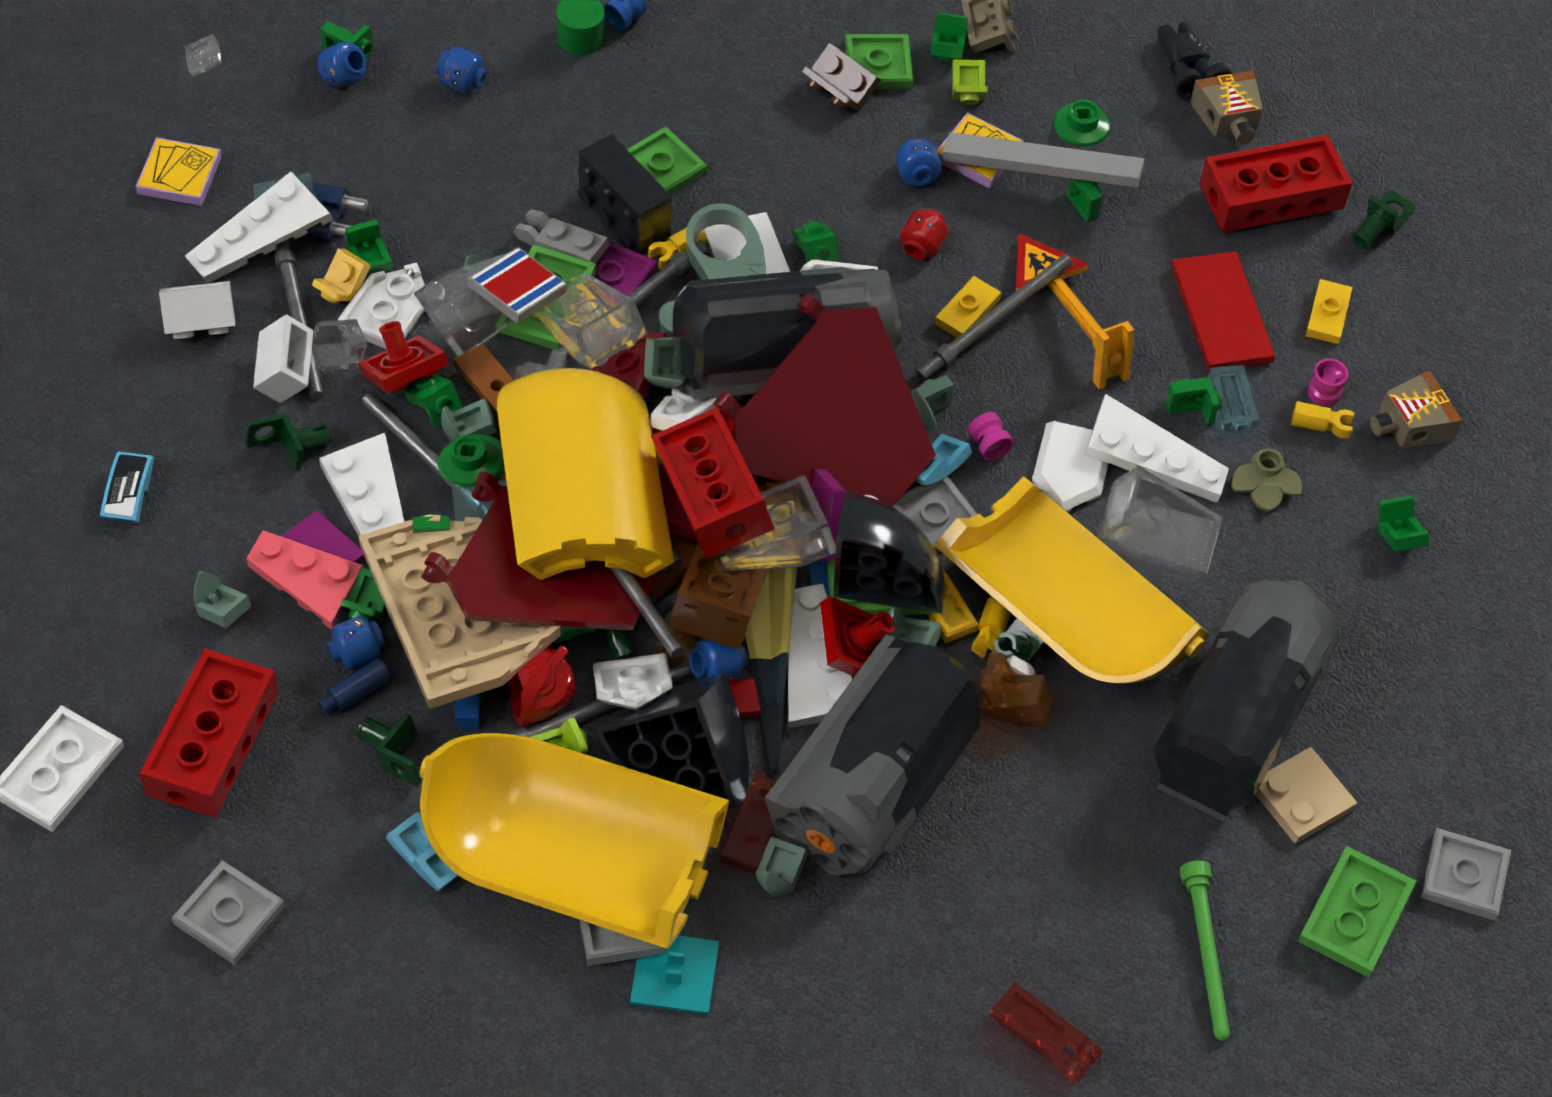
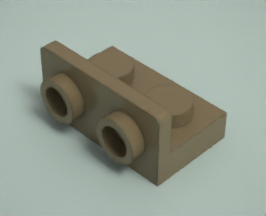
[962,0,1018,54]

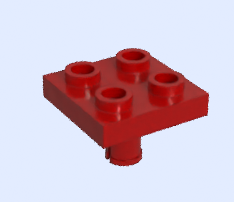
[358,321,449,393]
[820,596,895,677]

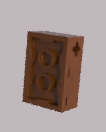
[669,542,774,649]

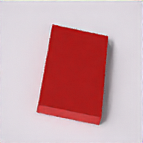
[1171,251,1275,372]

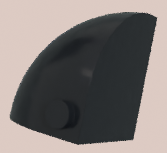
[833,492,945,613]
[595,673,749,809]

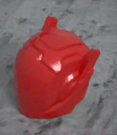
[507,646,575,728]

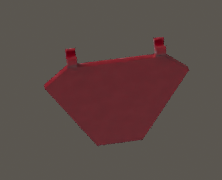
[713,293,936,507]
[421,471,659,631]

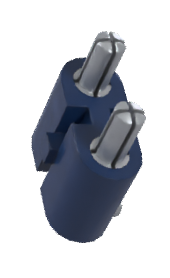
[305,181,368,240]

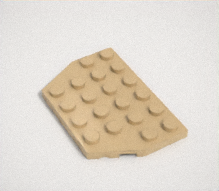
[358,515,561,709]

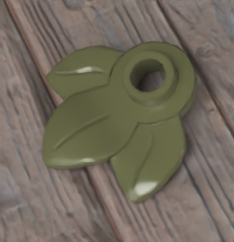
[1231,448,1302,512]

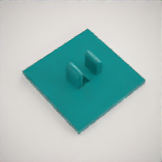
[630,935,719,1015]

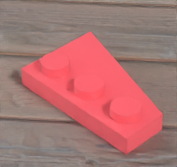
[246,530,363,630]

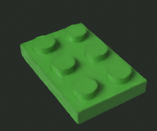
[494,245,597,351]
[1298,846,1417,978]

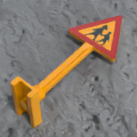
[1015,235,1134,390]

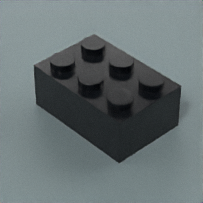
[578,134,672,255]

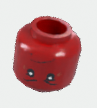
[900,209,949,260]

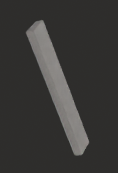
[943,132,1144,188]

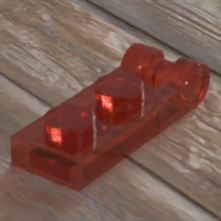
[721,771,777,874]
[989,982,1102,1084]

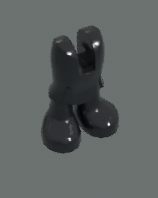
[1157,21,1232,101]

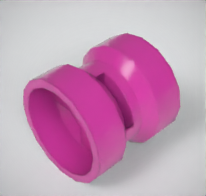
[1307,359,1349,406]
[967,412,1014,461]

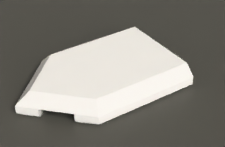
[336,263,431,349]
[1032,421,1109,513]
[593,653,672,711]

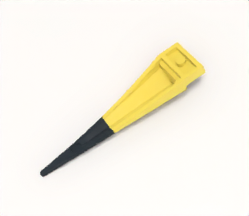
[745,498,800,775]

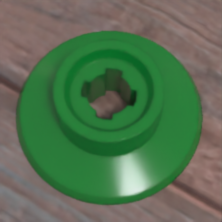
[1053,100,1111,147]
[437,435,502,487]

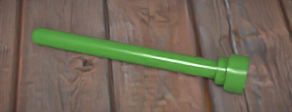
[1180,861,1230,1041]

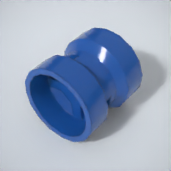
[603,0,647,31]

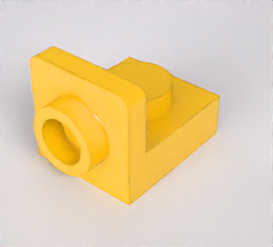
[312,248,371,304]

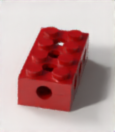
[1199,135,1352,233]
[651,407,775,559]
[139,648,279,818]

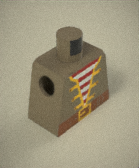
[1190,70,1263,145]
[1370,371,1462,448]

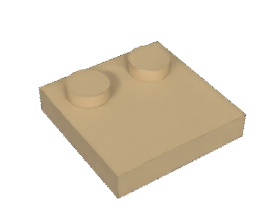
[1255,747,1357,844]

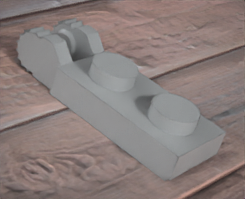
[514,209,610,263]

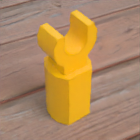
[648,228,707,270]
[1291,401,1355,439]
[971,597,1011,658]

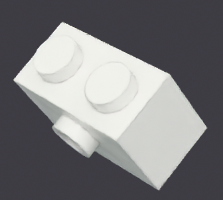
[159,281,235,339]
[253,314,313,403]

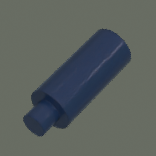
[318,658,391,715]

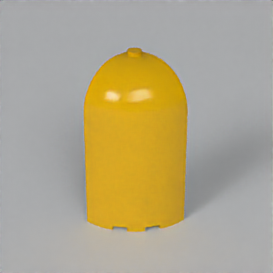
[497,368,674,580]
[934,476,1210,684]
[419,733,729,949]

